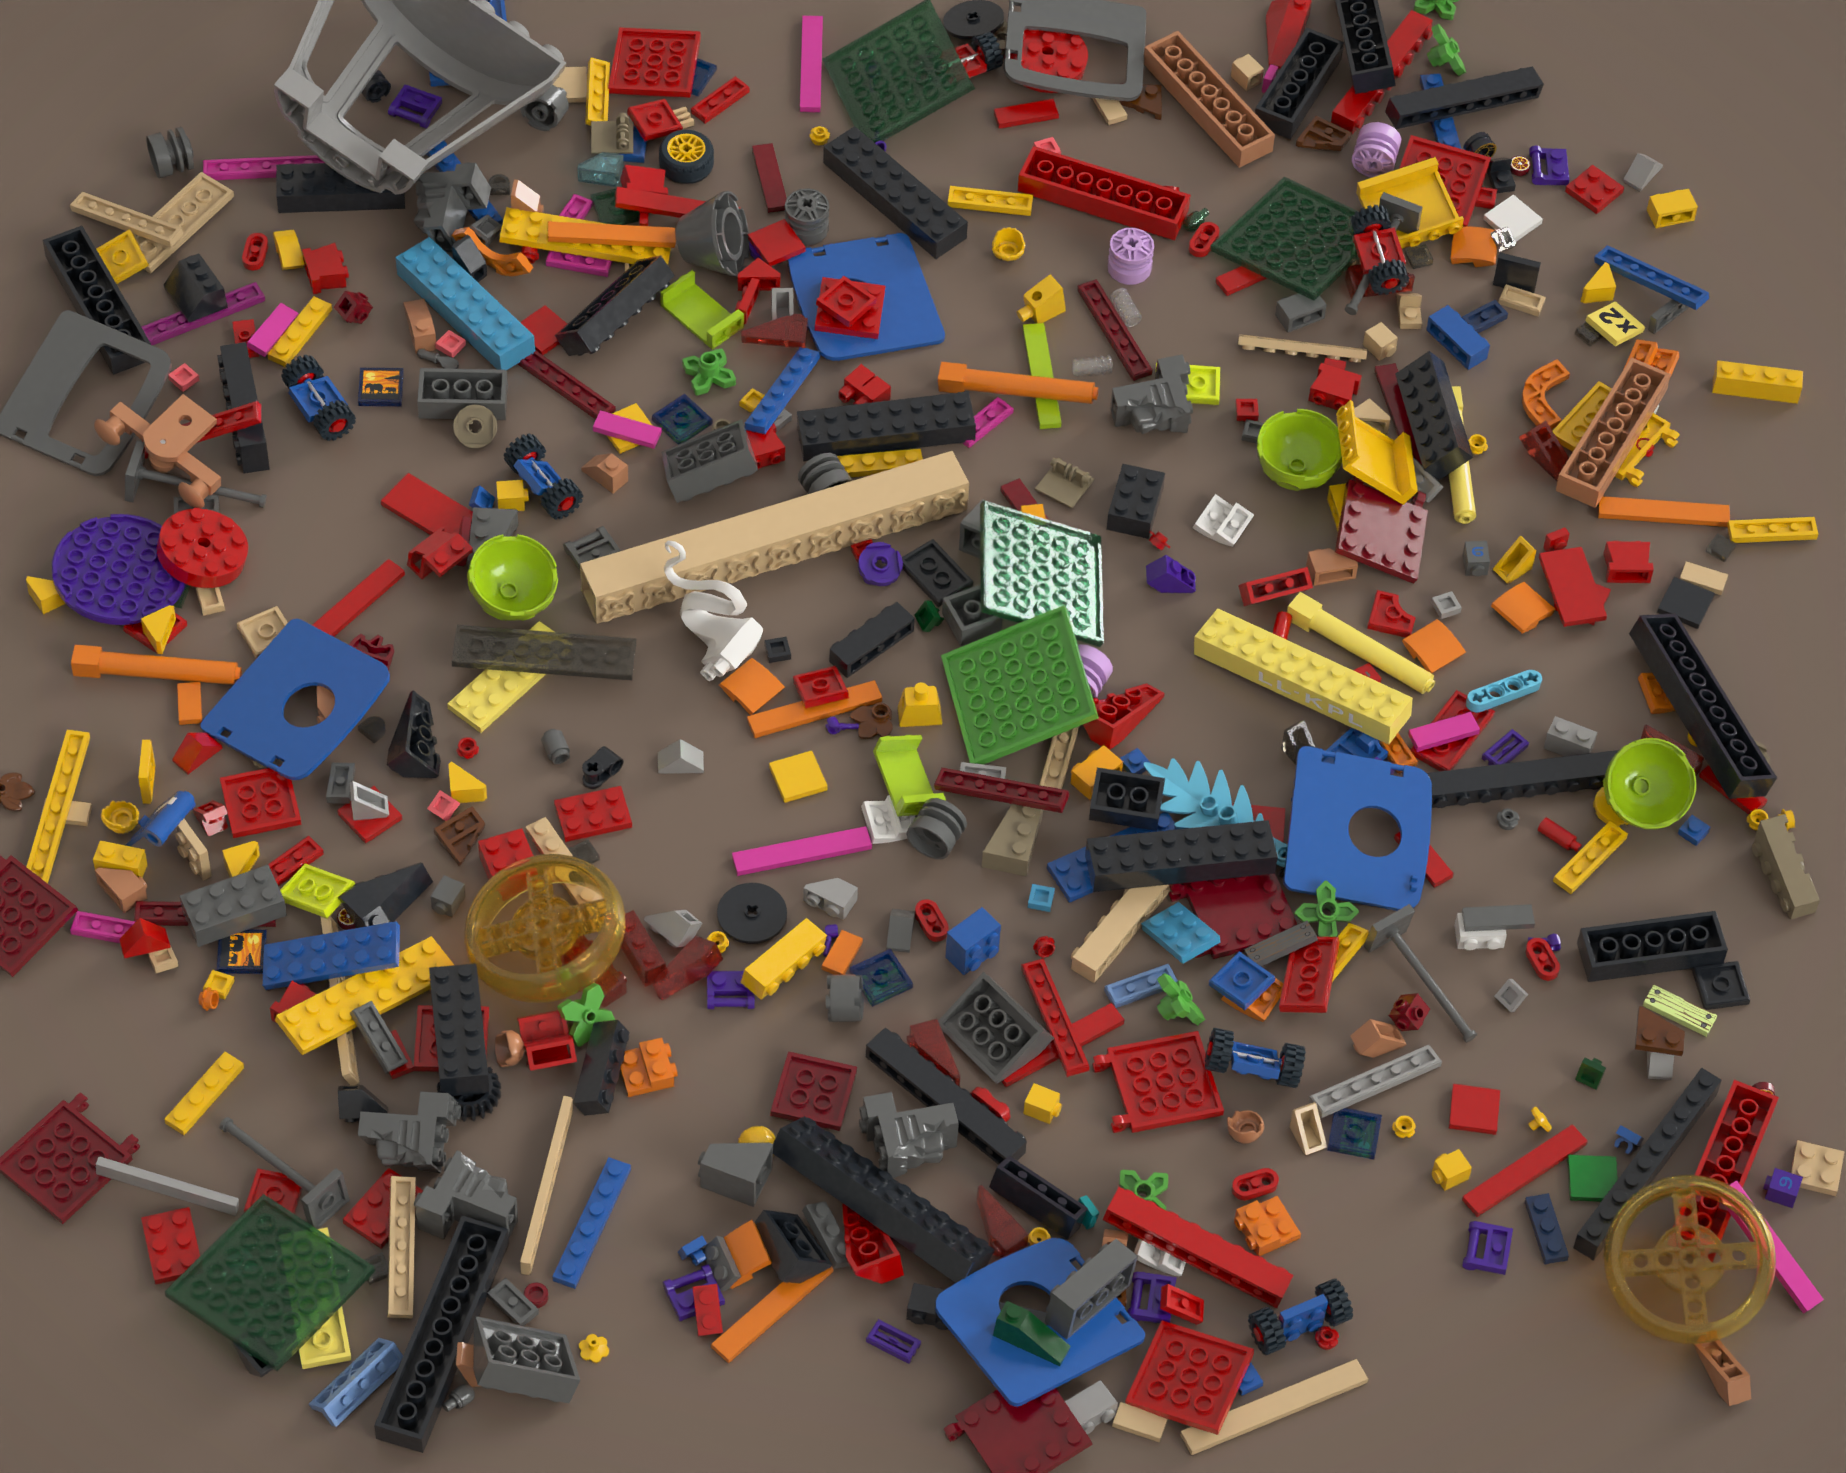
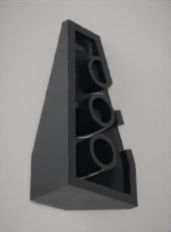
[386,690,441,778]
[338,862,433,928]

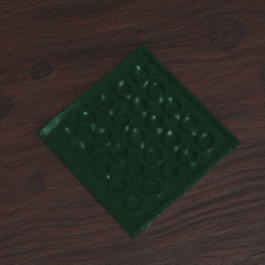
[822,0,975,143]
[1211,177,1359,301]
[980,500,1104,647]
[165,1194,375,1371]

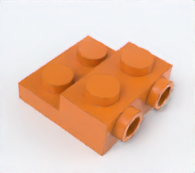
[620,1037,678,1097]
[1234,1196,1301,1256]

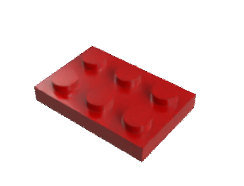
[554,786,632,842]
[343,1168,423,1249]
[141,1207,204,1285]

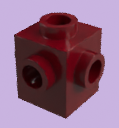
[334,291,373,324]
[1388,993,1430,1031]

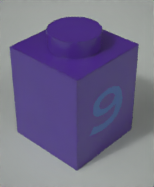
[1763,1168,1803,1208]

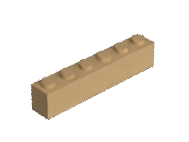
[1071,884,1173,983]

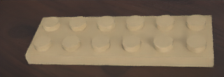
[133,172,234,274]

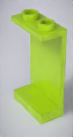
[660,270,744,350]
[873,735,946,817]

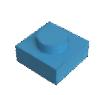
[1027,884,1055,912]

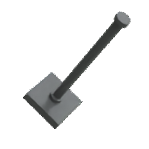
[1345,192,1422,315]
[125,440,267,508]
[1364,904,1477,1043]
[219,1117,350,1230]

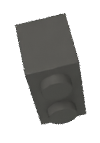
[1275,287,1327,332]

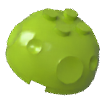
[1257,409,1342,491]
[467,534,558,621]
[1603,738,1696,829]

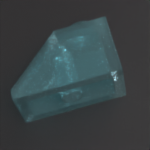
[577,152,624,187]

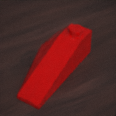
[1266,0,1312,69]
[1083,683,1165,750]
[842,1204,904,1284]

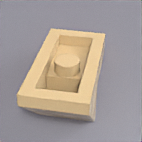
[1396,293,1422,329]

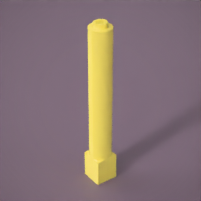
[1448,386,1476,524]
[1287,592,1435,694]

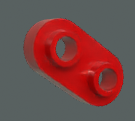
[1189,222,1220,257]
[242,233,268,271]
[915,899,949,942]
[1525,938,1560,981]
[970,1087,1011,1122]
[1232,1168,1279,1201]

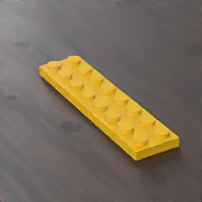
[499,207,671,265]
[275,936,454,1055]

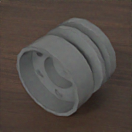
[146,126,194,178]
[785,188,829,245]
[798,453,853,494]
[906,798,967,859]

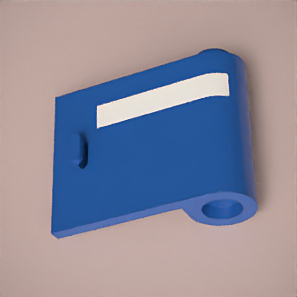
[126,791,196,847]

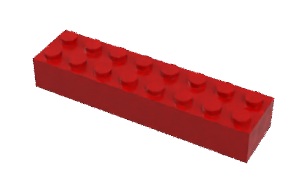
[1017,146,1191,241]
[1667,1080,1779,1263]

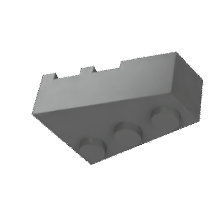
[467,507,519,569]

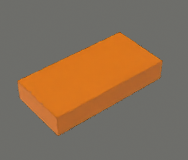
[177,682,202,725]
[822,930,863,975]

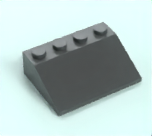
[661,419,758,503]
[936,972,1054,1084]
[473,1316,580,1403]

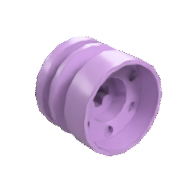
[1352,122,1401,178]
[1108,228,1154,285]
[1078,644,1113,698]

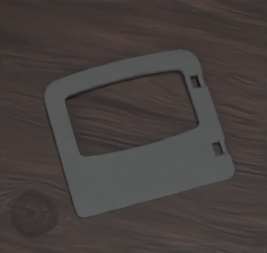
[1004,0,1147,101]
[0,310,171,476]

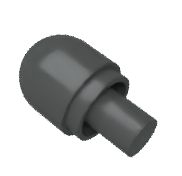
[442,1384,475,1412]

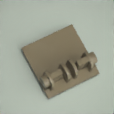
[591,113,633,154]
[1035,457,1095,508]

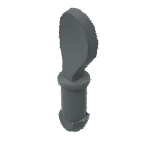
[417,349,459,369]

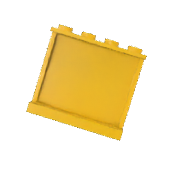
[1356,157,1464,249]
[1336,400,1418,505]

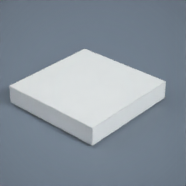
[1483,195,1543,244]

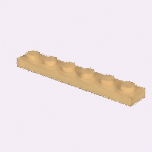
[70,192,184,248]
[1238,334,1367,362]
[526,817,615,932]
[387,1176,416,1319]

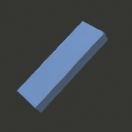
[1104,964,1178,1008]

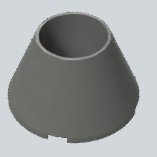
[676,191,750,277]

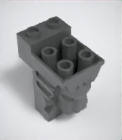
[414,162,491,252]
[1110,354,1193,434]
[358,1091,461,1173]
[859,1092,959,1178]
[414,1151,518,1239]

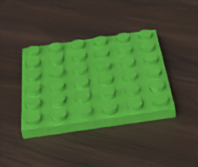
[941,605,1099,765]

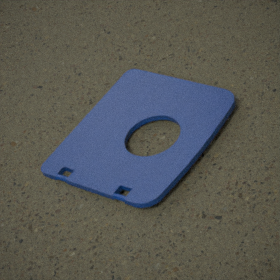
[788,233,945,361]
[200,619,390,780]
[1283,746,1432,911]
[935,1238,1145,1407]

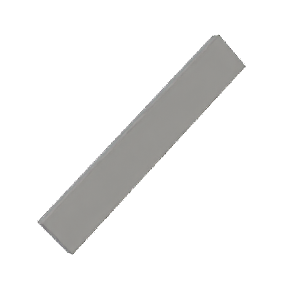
[1309,1045,1442,1118]
[96,1157,239,1216]

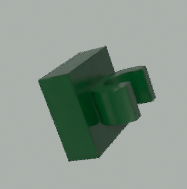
[914,600,944,632]
[1575,1058,1606,1090]

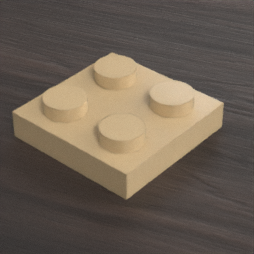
[175,819,212,881]
[1791,1140,1845,1196]

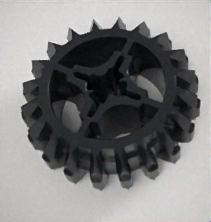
[437,1066,501,1122]

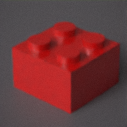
[478,828,538,893]

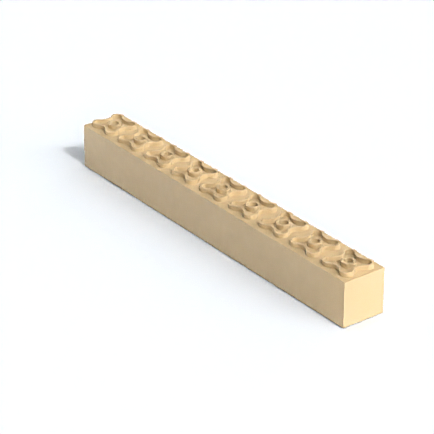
[580,451,969,624]

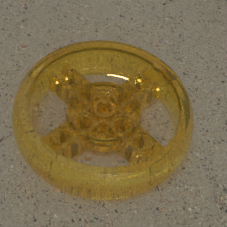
[464,854,626,1003]
[1603,1175,1776,1344]

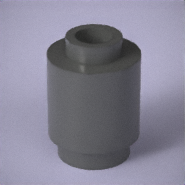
[541,729,570,764]

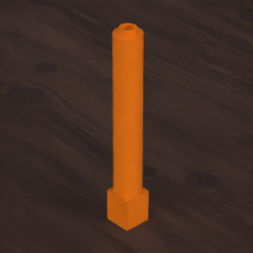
[938,362,1099,404]
[71,645,242,685]

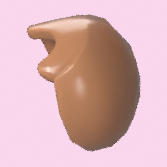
[495,1030,524,1067]
[1227,1110,1264,1144]

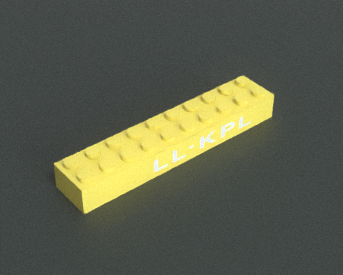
[1194,608,1413,745]

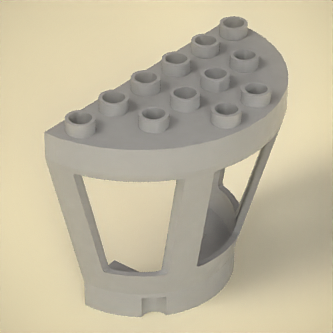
[274,0,566,195]

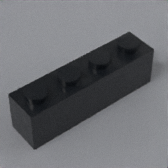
[829,602,915,678]
[573,1020,630,1116]
[989,1156,1088,1240]

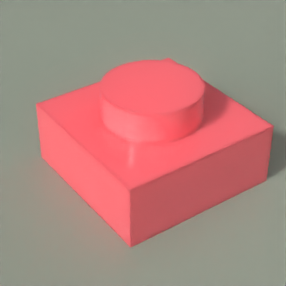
[1034,137,1061,154]
[435,330,466,358]
[168,363,200,392]
[427,790,460,821]

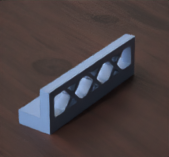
[309,1338,403,1427]

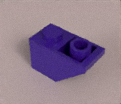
[1146,555,1196,593]

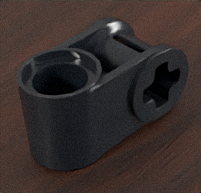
[582,746,624,789]

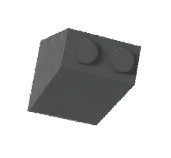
[959,499,1022,566]
[698,1142,773,1207]

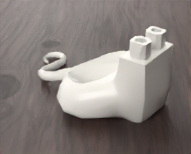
[664,540,763,681]

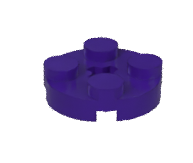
[858,542,903,586]

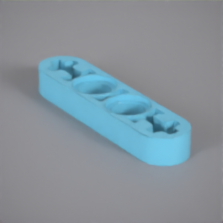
[1466,670,1542,713]

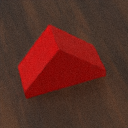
[738,258,780,291]
[172,732,223,775]
[119,918,171,959]

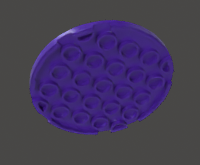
[52,514,186,625]

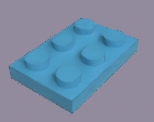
[1141,902,1220,964]

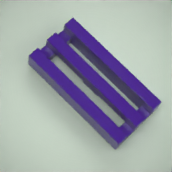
[1481,729,1529,765]
[866,1319,921,1364]

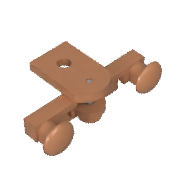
[94,394,221,509]

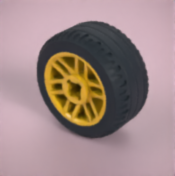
[659,130,714,184]

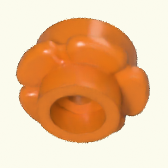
[199,987,219,1011]

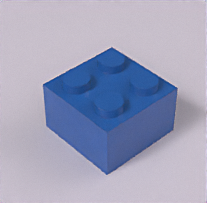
[945,907,1001,975]

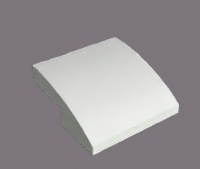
[1192,494,1254,547]
[861,795,916,844]
[1134,1239,1186,1277]

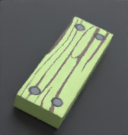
[1643,985,1717,1037]

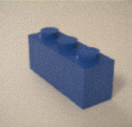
[1426,305,1490,370]

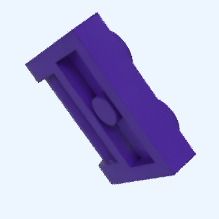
[388,84,442,129]
[1529,145,1569,186]
[707,971,755,1009]
[1462,1221,1513,1275]
[662,1264,725,1321]
[1127,1272,1177,1323]

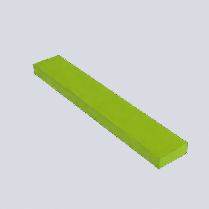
[1023,323,1062,429]

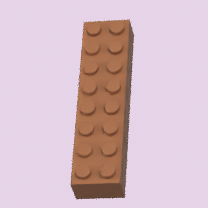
[1144,31,1275,168]
[1556,357,1671,508]

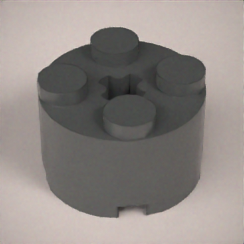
[520,85,569,131]
[826,974,864,1022]

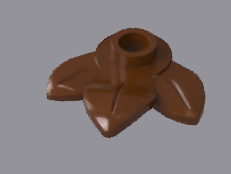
[850,703,893,739]
[0,772,35,811]

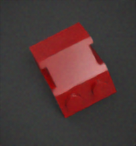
[407,527,473,579]
[517,1010,577,1071]

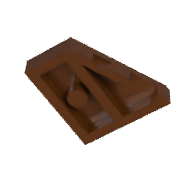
[1120,83,1162,120]
[1296,116,1352,151]
[434,806,485,866]
[1635,1006,1685,1056]

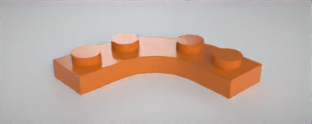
[451,227,534,276]
[1522,359,1570,433]

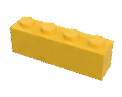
[1712,360,1803,404]
[741,918,827,1000]

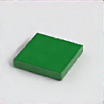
[1567,1155,1618,1202]

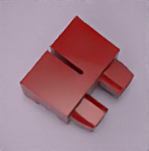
[838,364,891,405]

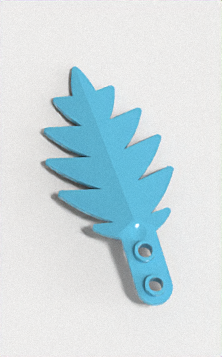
[1143,758,1287,867]

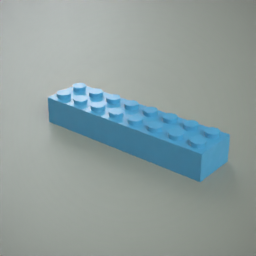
[395,237,535,370]

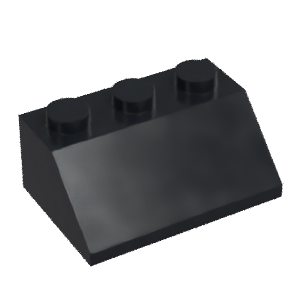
[163,253,228,323]
[754,1210,833,1284]

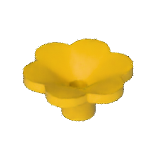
[1528,1107,1552,1132]
[579,1334,609,1363]

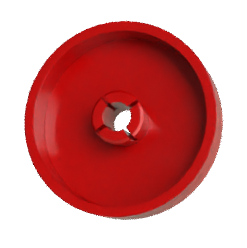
[1010,29,1088,93]
[156,508,248,588]

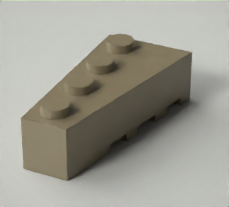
[982,782,1044,877]
[1752,814,1820,920]

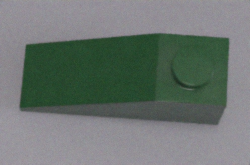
[993,1301,1070,1366]

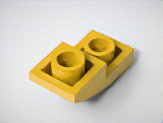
[273,230,304,270]

